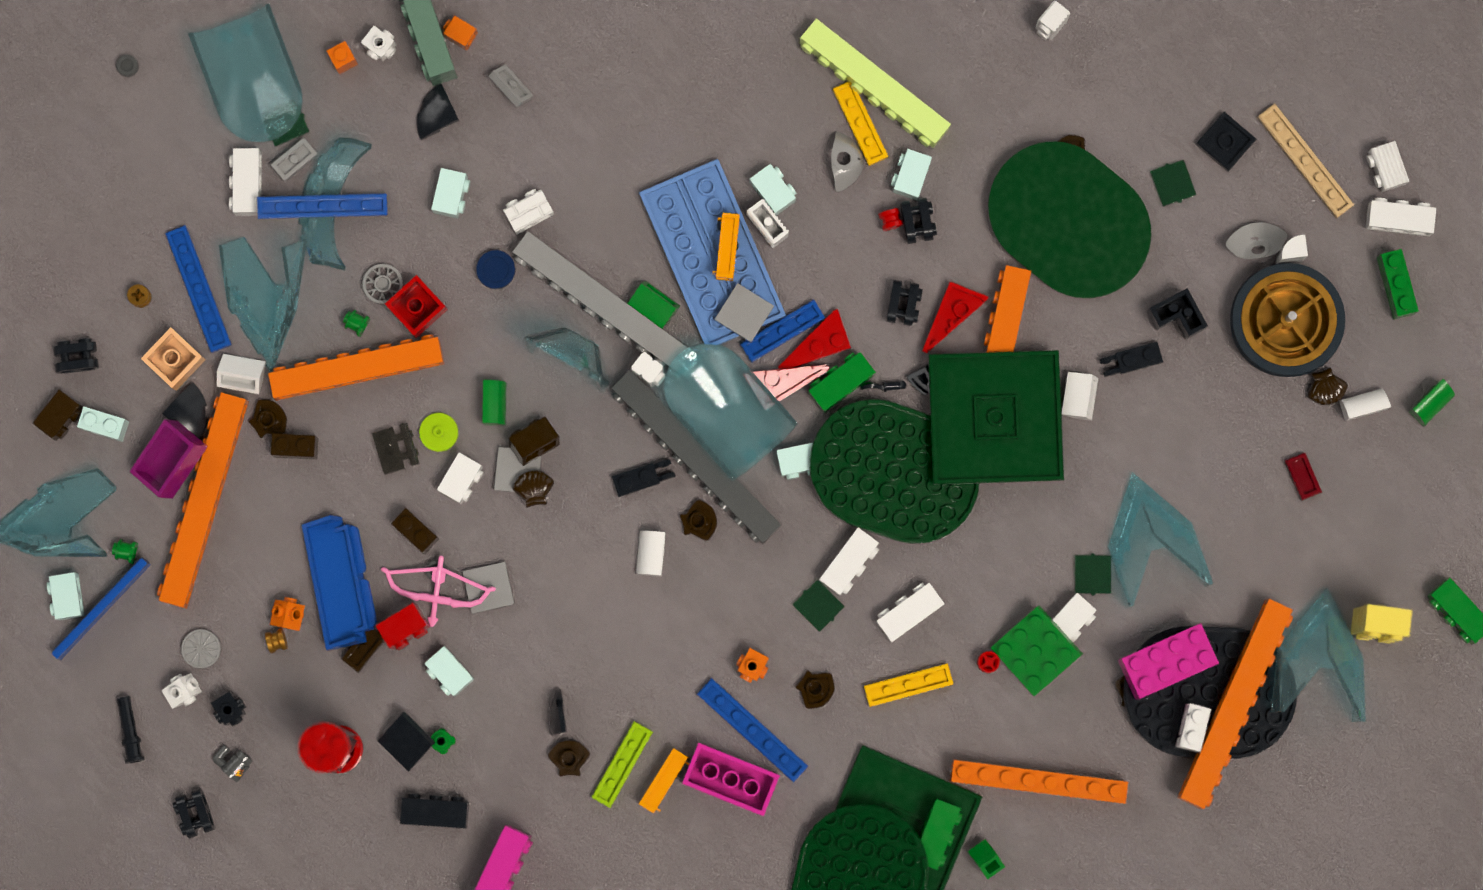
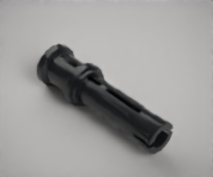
[116,696,145,764]

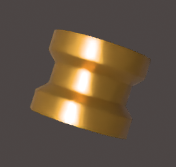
[127,284,151,308]
[265,628,288,654]

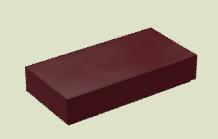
[1284,453,1322,501]

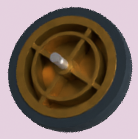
[1230,263,1345,377]

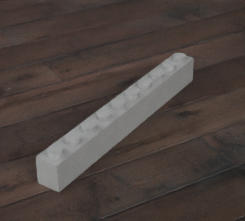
[513,232,702,381]

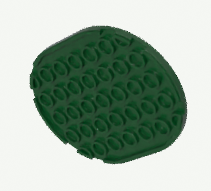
[988,141,1151,298]
[809,399,979,544]
[792,804,929,890]

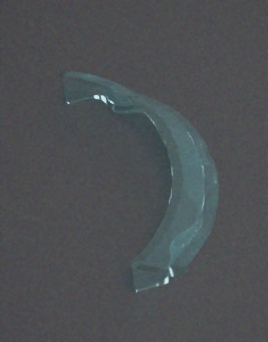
[299,137,372,271]

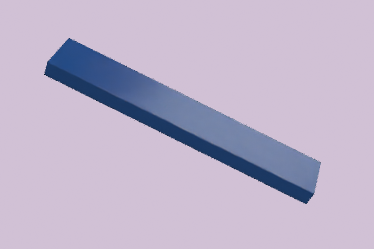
[257,194,388,219]
[165,225,232,353]
[52,558,151,660]
[697,678,808,782]

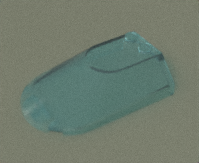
[188,4,303,142]
[523,327,610,393]
[664,344,798,481]

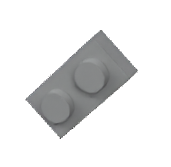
[489,64,534,108]
[271,138,318,182]

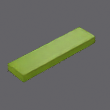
[591,721,653,808]

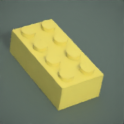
[1350,604,1412,644]

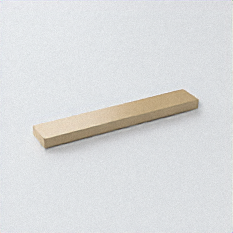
[1257,104,1354,219]

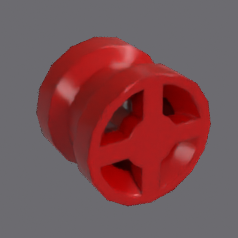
[878,208,903,231]
[977,651,1000,673]

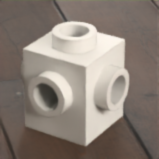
[361,26,396,62]
[161,673,202,709]

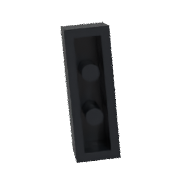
[400,794,469,829]

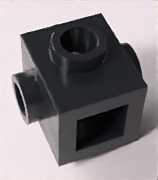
[211,691,246,727]

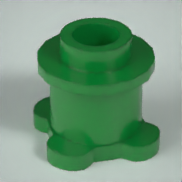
[343,310,370,337]
[112,539,138,564]
[431,728,456,754]

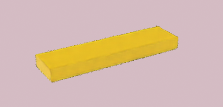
[833,81,888,166]
[864,663,953,707]

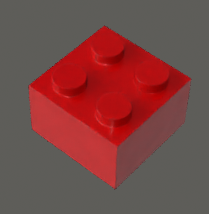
[385,275,448,338]
[376,603,430,651]

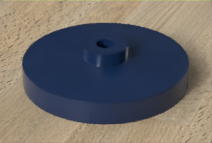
[476,250,515,289]

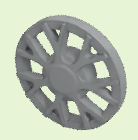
[363,264,403,304]

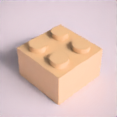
[141,327,206,391]

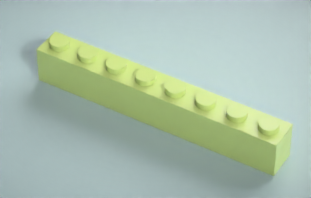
[799,19,951,148]

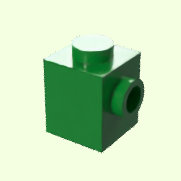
[968,839,1005,880]

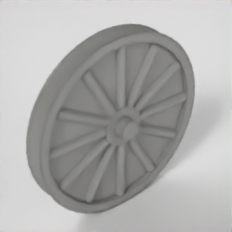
[181,629,221,668]

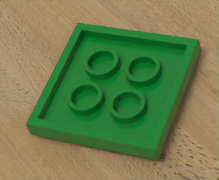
[991,605,1083,696]

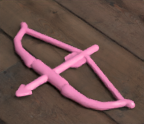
[381,556,496,627]

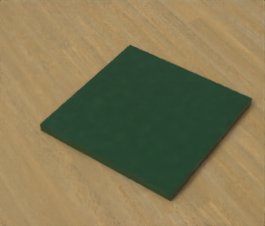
[928,350,1064,485]
[835,745,983,890]

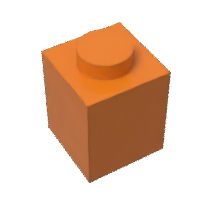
[443,15,478,51]
[326,41,358,74]

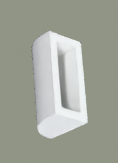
[1276,235,1308,264]
[217,354,265,394]
[1061,372,1098,420]
[1339,388,1391,421]
[636,531,666,577]

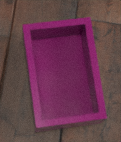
[130,419,208,499]

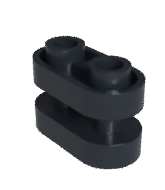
[900,198,937,244]
[886,280,923,326]
[53,338,99,374]
[173,788,215,838]

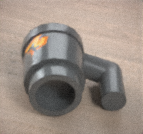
[213,744,253,783]

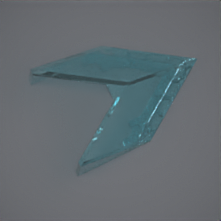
[219,237,307,372]
[0,468,117,557]
[1108,472,1213,609]
[1271,588,1366,722]

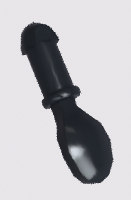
[860,381,906,392]

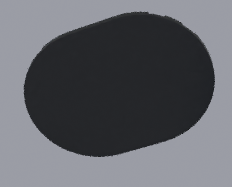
[1123,626,1297,759]

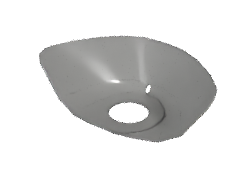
[831,132,864,192]
[1226,222,1287,259]

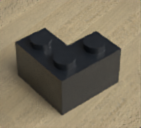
[1147,288,1208,339]

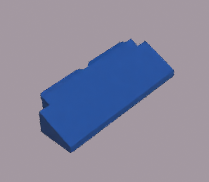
[302,515,377,650]

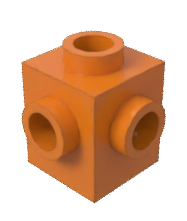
[270,597,305,631]
[736,648,769,683]

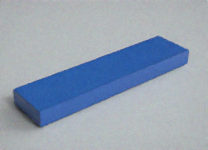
[740,300,825,363]

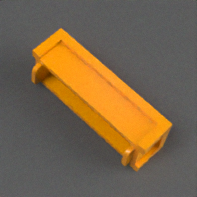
[712,213,740,281]
[639,748,690,813]

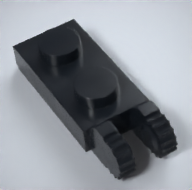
[1099,342,1163,377]
[612,459,676,497]

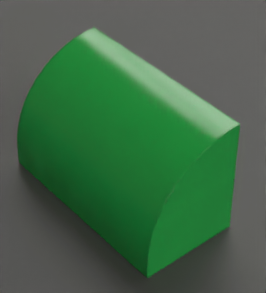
[627,281,680,329]
[1409,379,1455,427]
[482,380,507,426]

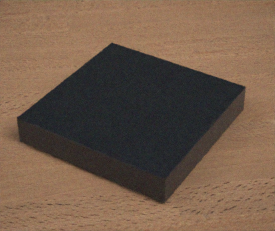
[1195,112,1257,172]
[378,712,435,772]

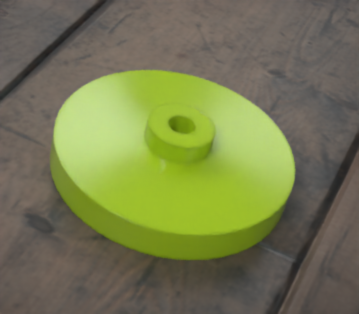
[419,413,459,452]

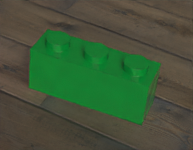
[1377,249,1419,320]
[808,352,876,413]
[1427,578,1483,645]
[920,798,962,870]

